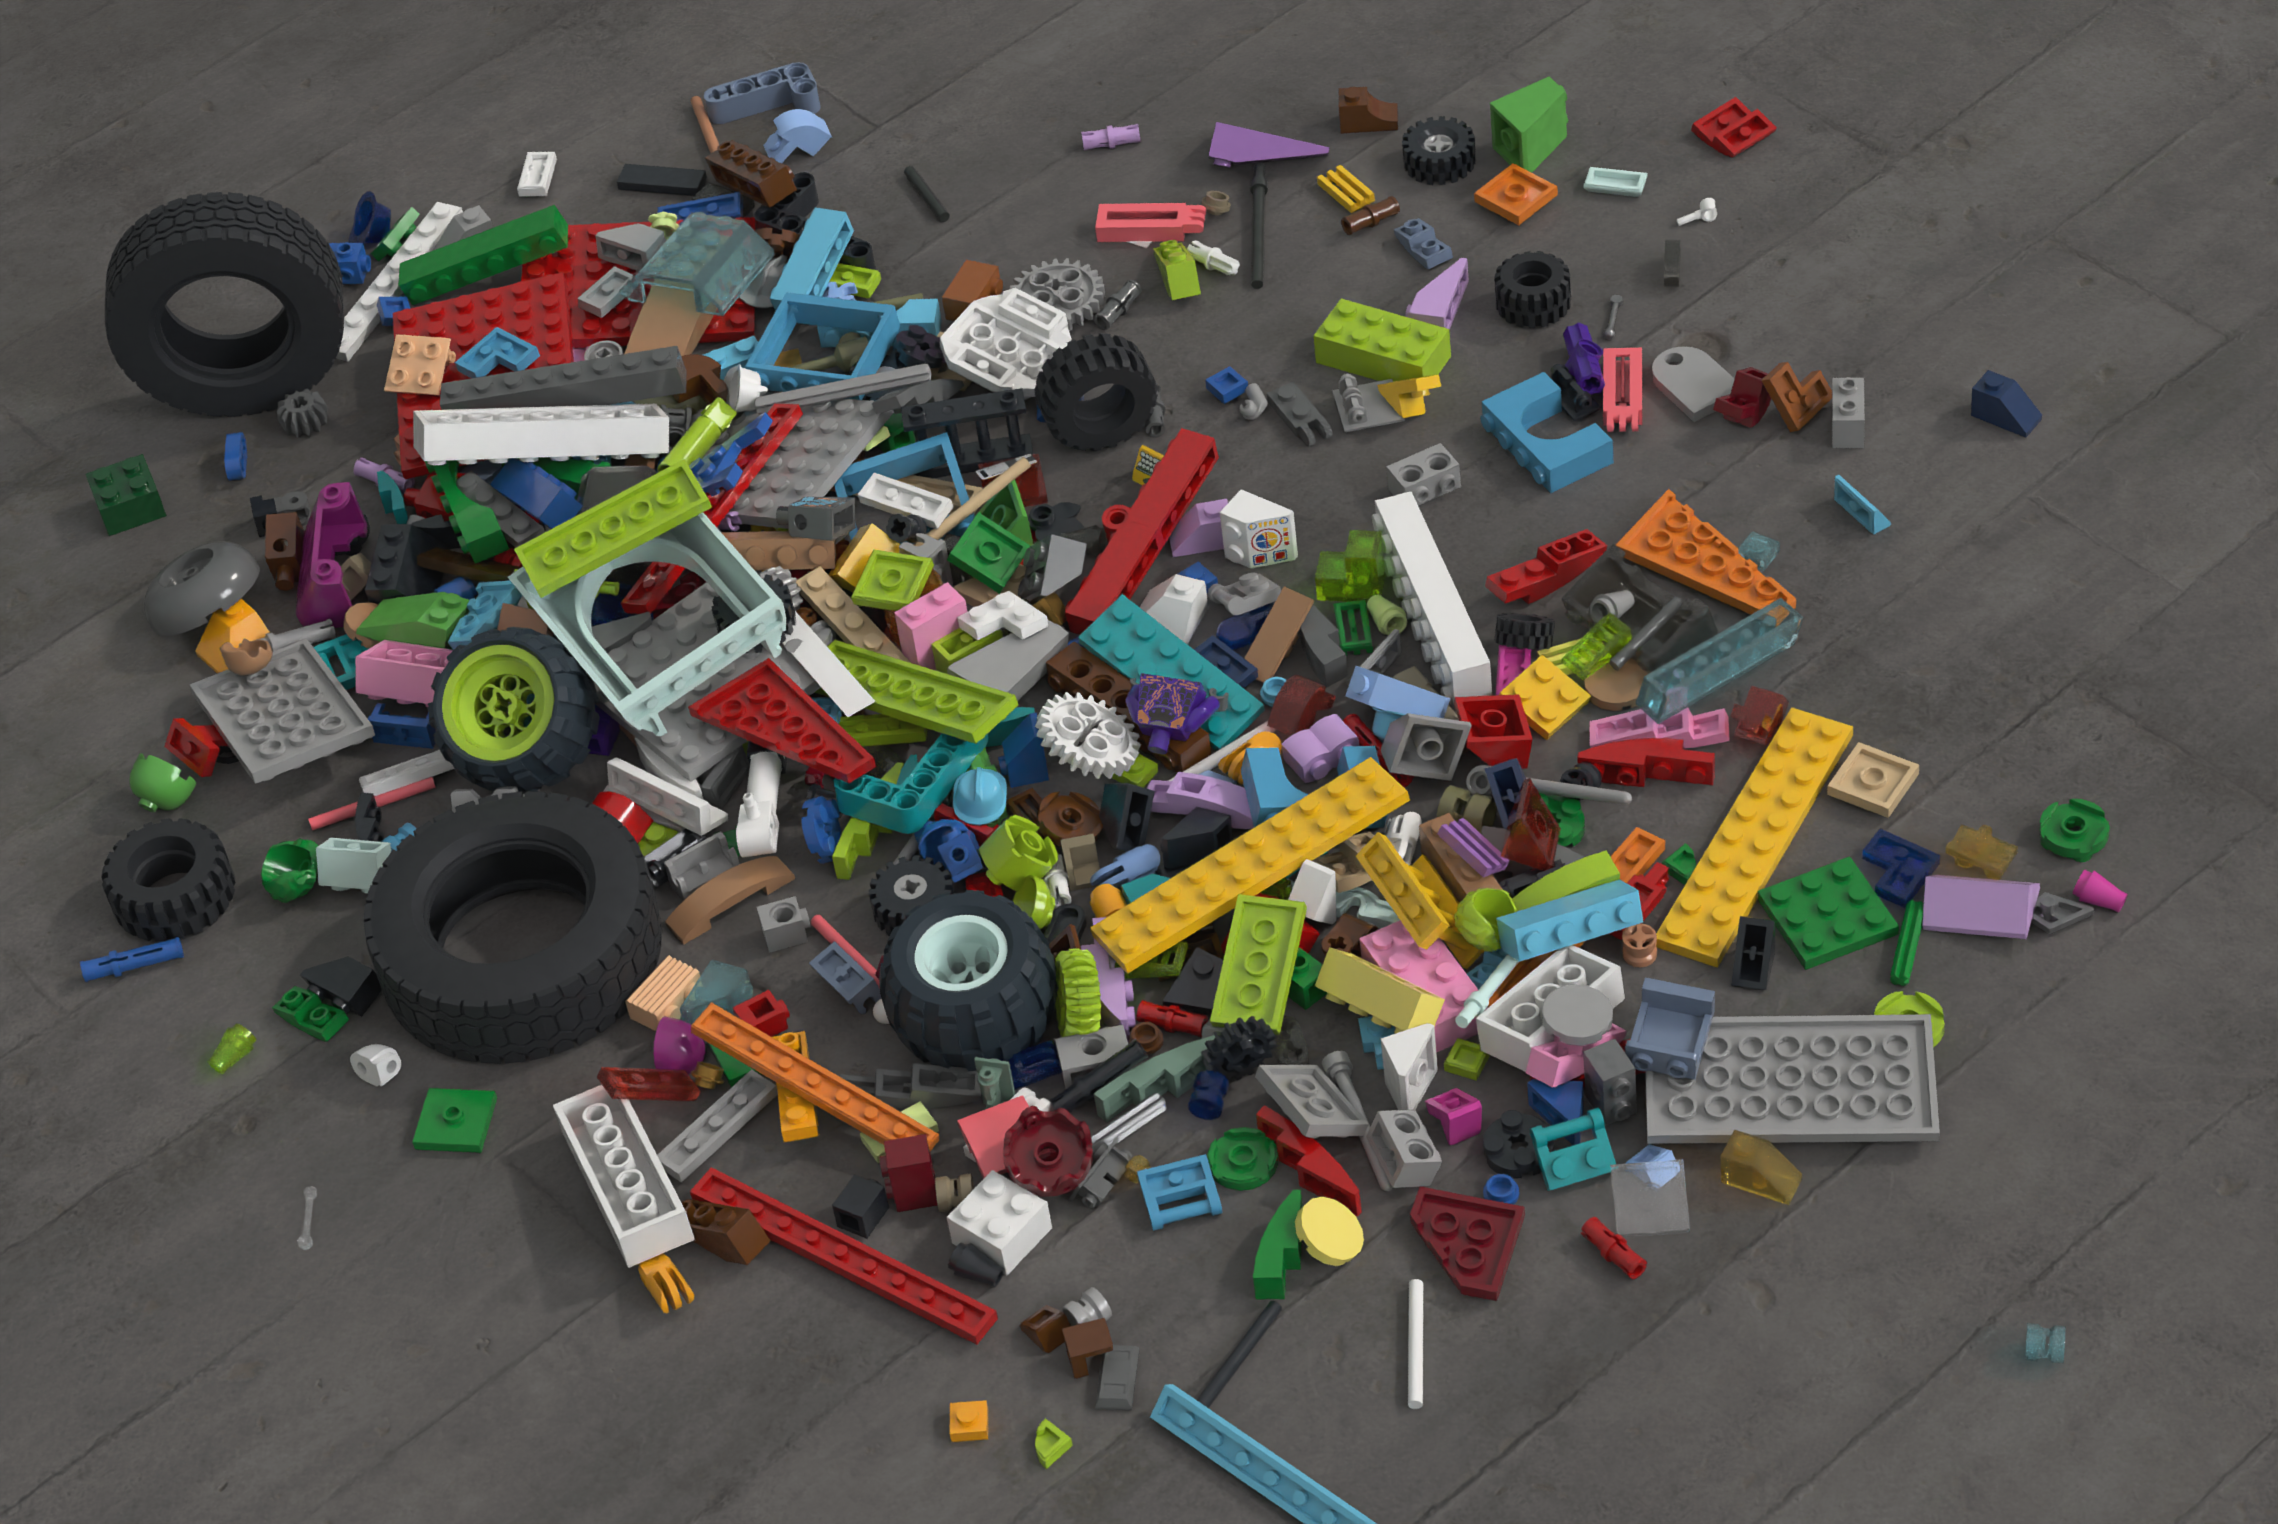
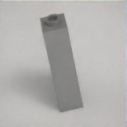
[947,619,1069,701]

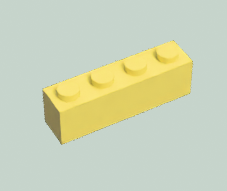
[1315,947,1445,1034]

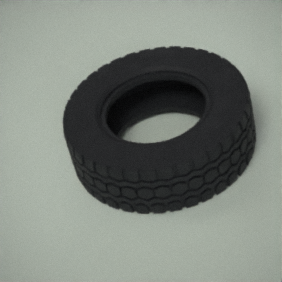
[105,192,344,417]

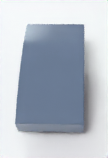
[1394,218,1453,269]

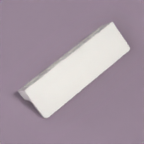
[607,757,728,836]

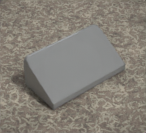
[1346,629,1401,686]

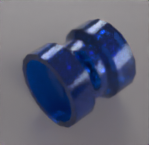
[1188,1070,1229,1120]

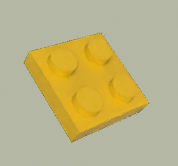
[1499,655,1591,740]

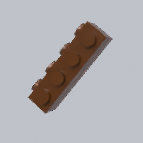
[705,140,797,208]

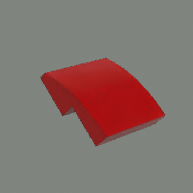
[1691,97,1777,158]

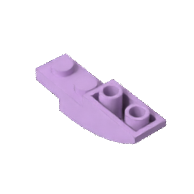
[1147,772,1254,829]
[1081,917,1136,1042]

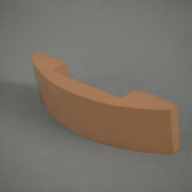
[665,856,795,945]

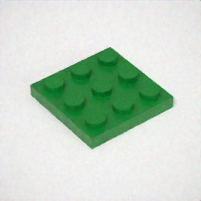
[1758,856,1899,970]

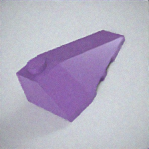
[1209,122,1329,168]

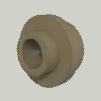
[1201,191,1231,215]

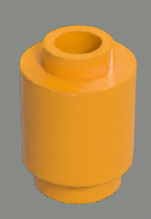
[1090,884,1128,918]

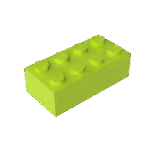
[1313,298,1451,382]

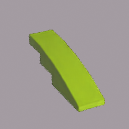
[832,762,904,880]

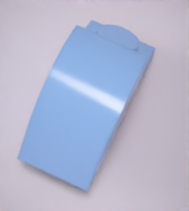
[763,109,832,163]

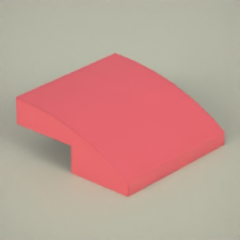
[957,1095,1050,1179]

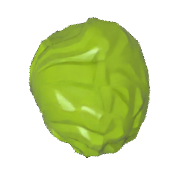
[1454,888,1517,952]

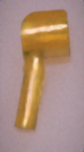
[1125,1155,1153,1183]

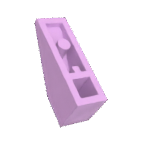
[1405,258,1469,330]

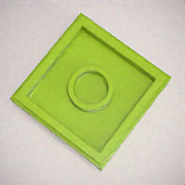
[851,549,934,611]

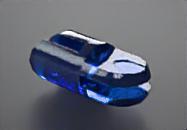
[1216,602,1274,650]
[1001,1040,1062,1090]

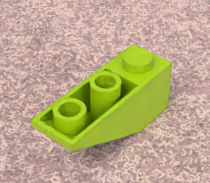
[1153,240,1201,300]

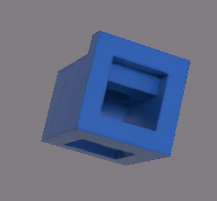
[937,828,986,883]

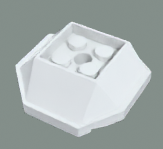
[940,288,1071,400]

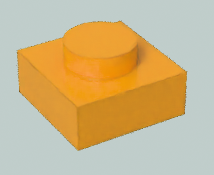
[950,1400,988,1442]

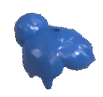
[914,819,978,873]

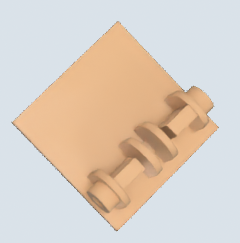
[384,334,456,396]

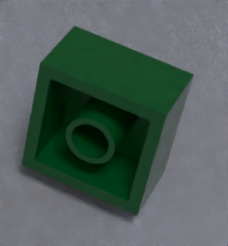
[85,454,167,536]

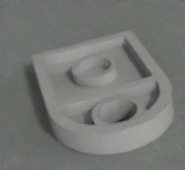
[1652,347,1734,422]

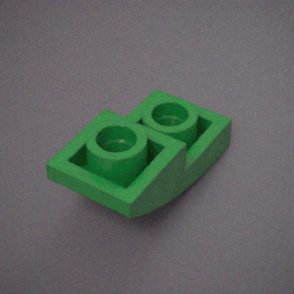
[272,986,349,1042]

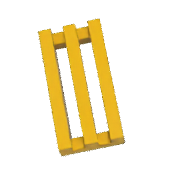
[1317,165,1375,213]

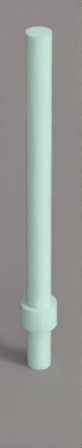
[1455,954,1519,1028]

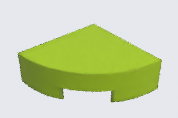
[1035,1418,1073,1469]

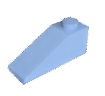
[1345,666,1450,718]

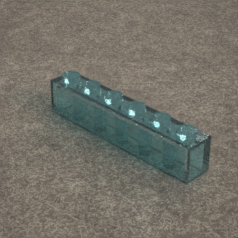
[1635,598,1804,724]

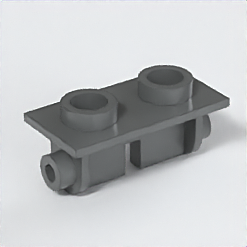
[1069,1136,1133,1209]

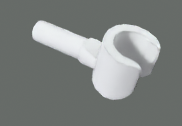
[1676,198,1717,226]

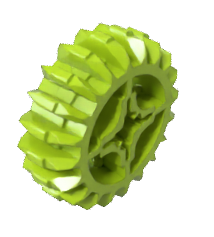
[1054,948,1101,1037]

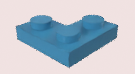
[455,327,540,378]

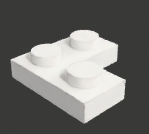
[957,591,1048,640]

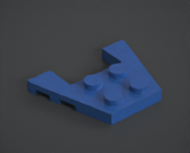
[689,412,773,497]

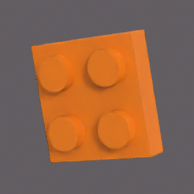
[1474,163,1558,225]

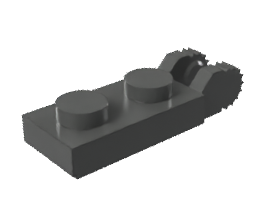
[1267,382,1333,446]

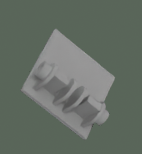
[1332,374,1405,432]

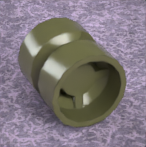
[1437,785,1497,834]

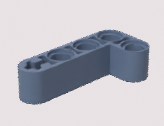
[704,62,821,124]

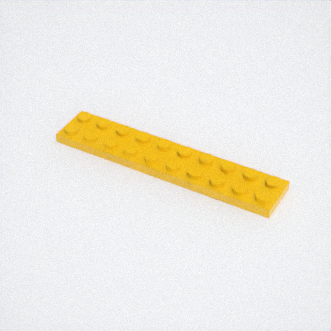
[1656,707,1853,968]
[1090,757,1410,974]

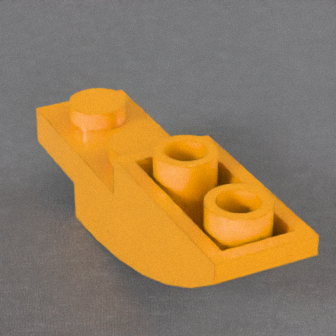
[772,1031,819,1142]

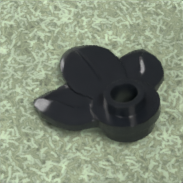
[1028,502,1086,542]

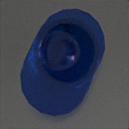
[348,191,391,245]

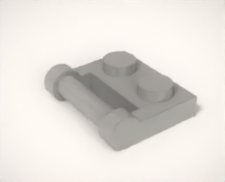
[1208,572,1281,615]

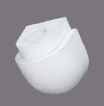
[350,1044,401,1086]

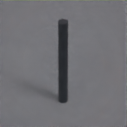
[1197,1301,1282,1408]

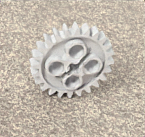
[1035,692,1141,779]

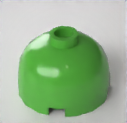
[129,753,197,813]

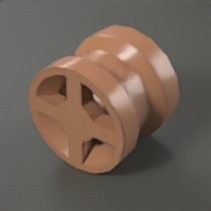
[1622,924,1657,968]

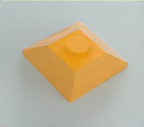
[195,599,270,674]

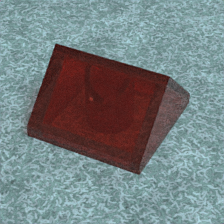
[1501,778,1561,871]

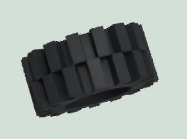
[1494,613,1555,650]

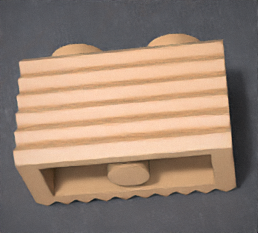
[625,955,703,1031]

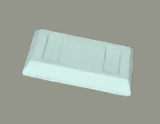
[1584,167,1648,197]

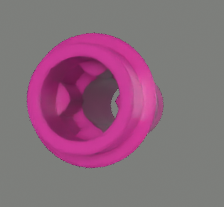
[2072,870,2128,913]

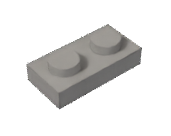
[578,266,638,318]

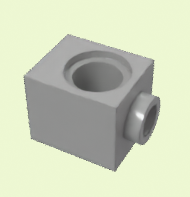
[757,896,811,953]

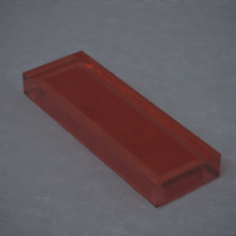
[597,1067,700,1101]

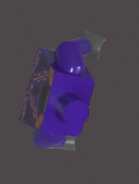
[1125,673,1229,754]

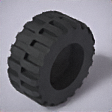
[1034,333,1158,451]
[101,818,236,942]

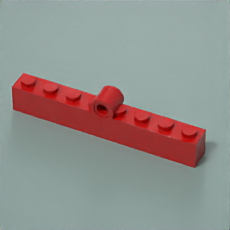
[1065,428,1219,635]

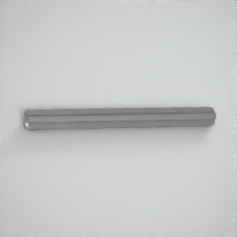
[755,364,931,415]

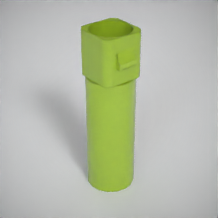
[657,397,737,473]

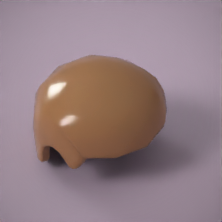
[220,638,273,676]

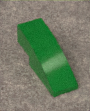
[1253,1190,1303,1300]

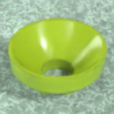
[1013,875,1055,929]

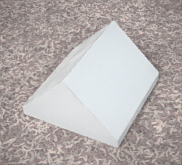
[1381,1023,1438,1110]

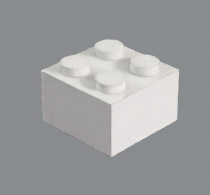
[947,1170,1052,1276]

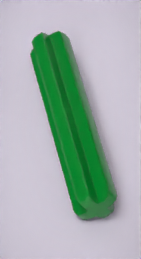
[1890,900,1924,986]

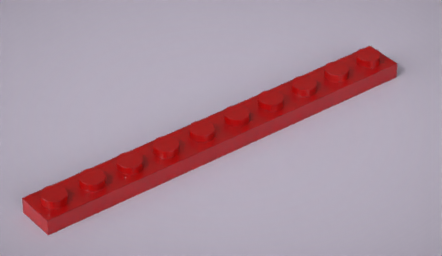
[620,403,803,614]
[690,1167,998,1345]

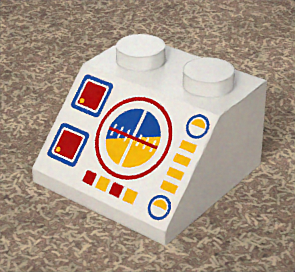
[1220,490,1298,568]

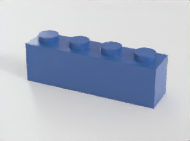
[490,458,583,529]

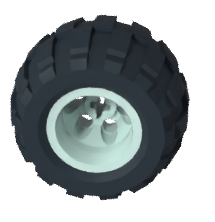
[879,890,1058,1072]

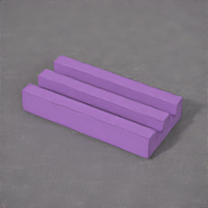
[1437,818,1509,877]

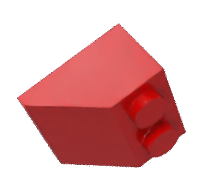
[1454,694,1533,769]

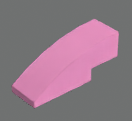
[1526,1023,1627,1088]

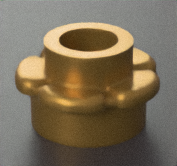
[691,1062,724,1089]

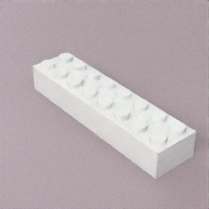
[413,404,669,465]
[1372,491,1492,713]

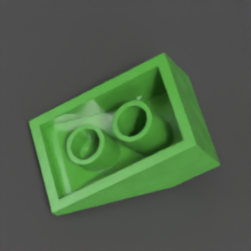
[356,592,469,650]

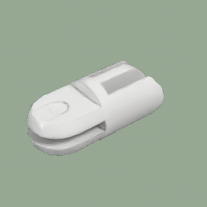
[1384,812,1422,865]

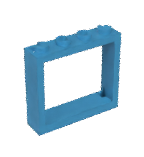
[745,292,901,400]
[834,432,975,544]

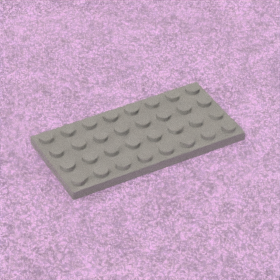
[1645,1014,1940,1144]

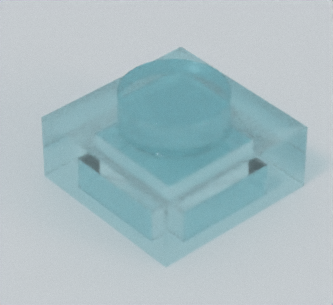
[1738,531,1780,571]

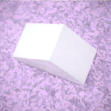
[1288,859,1336,924]

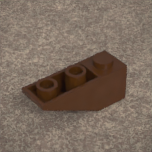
[681,1199,770,1265]

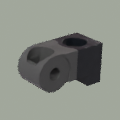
[250,491,311,537]

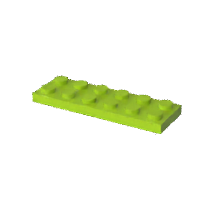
[514,459,712,598]

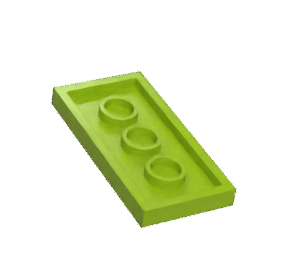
[1210,894,1307,1035]

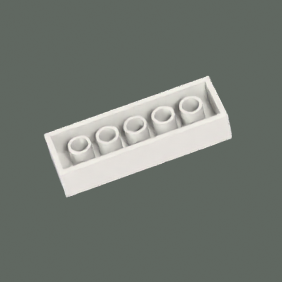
[553,1078,695,1268]

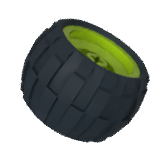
[428,627,600,794]

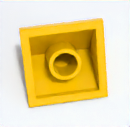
[828,523,901,592]

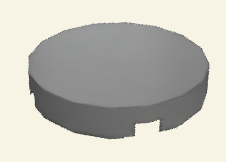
[1542,984,1613,1046]

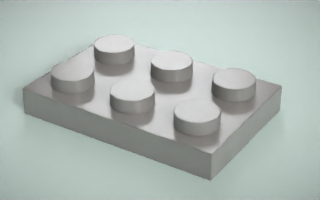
[1255,1065,1368,1138]

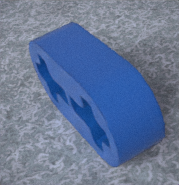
[224,432,247,481]

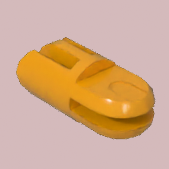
[1218,731,1282,785]
[638,1253,694,1314]

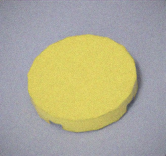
[1295,1197,1364,1266]

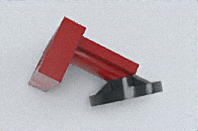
[164,718,239,777]

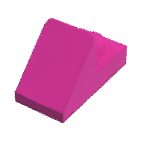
[1425,1088,1482,1145]

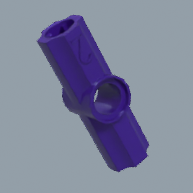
[1563,323,1605,395]

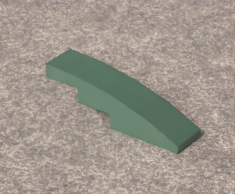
[1094,1035,1215,1123]

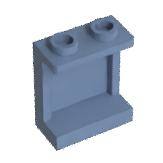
[1625,977,1715,1080]

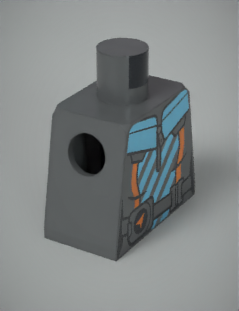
[776,497,856,541]

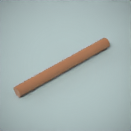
[690,96,719,153]

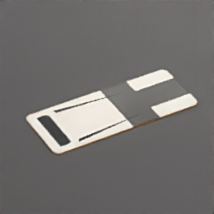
[976,454,1037,480]

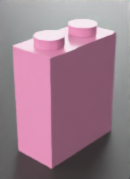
[894,582,967,670]

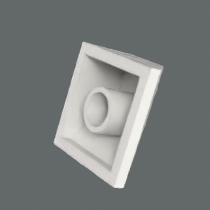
[1140,574,1208,644]

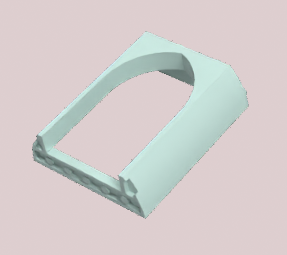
[508,513,786,736]

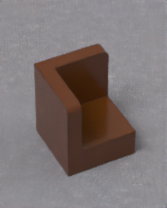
[1062,1317,1113,1379]

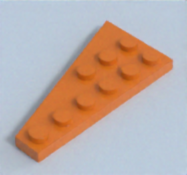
[1615,489,1796,627]

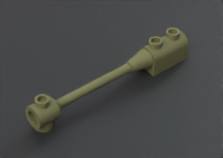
[634,332,868,418]

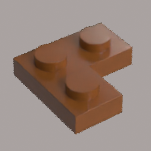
[1761,362,1832,432]

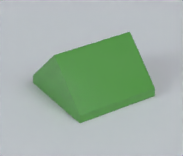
[976,480,1034,546]

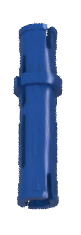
[80,937,184,982]

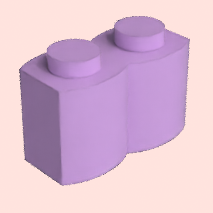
[1281,714,1359,783]

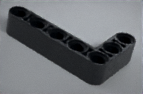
[754,172,876,270]

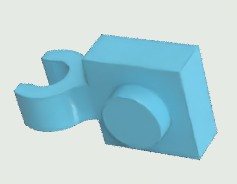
[1358,1016,1396,1070]

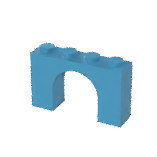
[1480,372,1614,493]
[1241,746,1388,829]

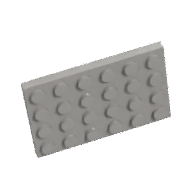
[190,638,375,784]

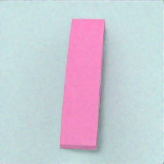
[1590,706,1729,749]

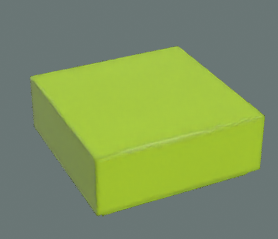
[1444,1038,1490,1081]

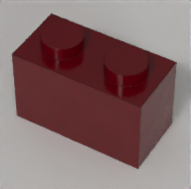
[879,1134,938,1212]

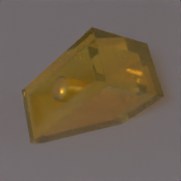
[1721,1130,1802,1205]

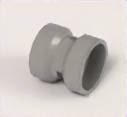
[1061,1287,1112,1326]

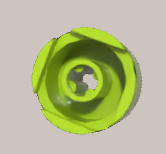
[979,815,1058,891]

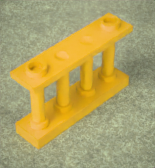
[1356,832,1484,969]

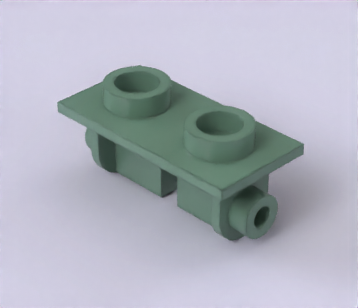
[975,1057,1015,1109]

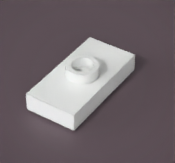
[517,152,557,197]

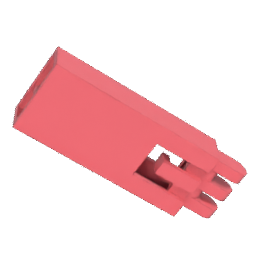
[1095,203,1206,242]
[1603,347,1642,432]

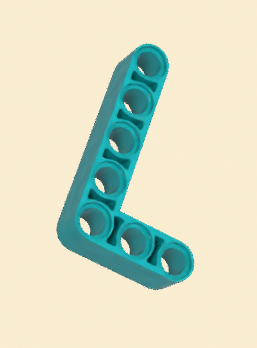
[834,733,989,834]

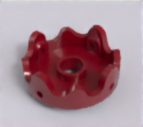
[1003,1106,1093,1197]

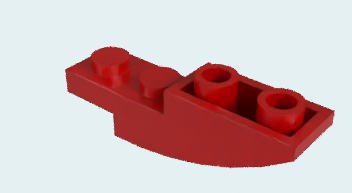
[1485,529,1607,604]
[1577,738,1715,787]

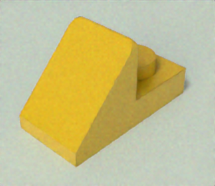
[1377,374,1441,418]

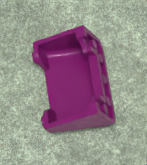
[296,482,368,628]

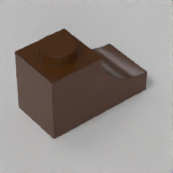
[1339,87,1398,134]

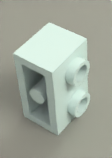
[316,838,391,893]

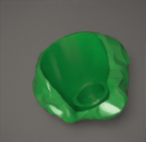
[261,838,318,903]

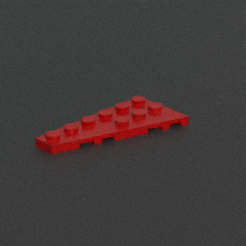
[688,658,876,783]

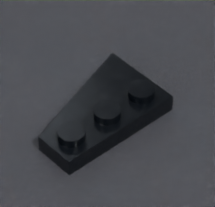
[1163,947,1223,1014]

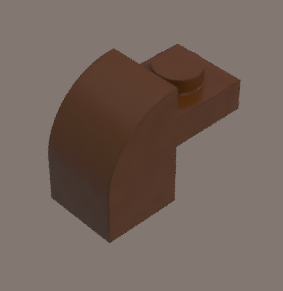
[672,354,729,405]

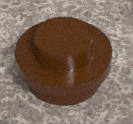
[1129,1022,1164,1055]

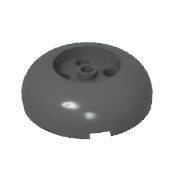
[144,541,260,636]

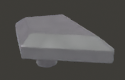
[2031,892,2094,934]

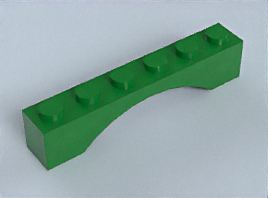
[424,409,510,564]

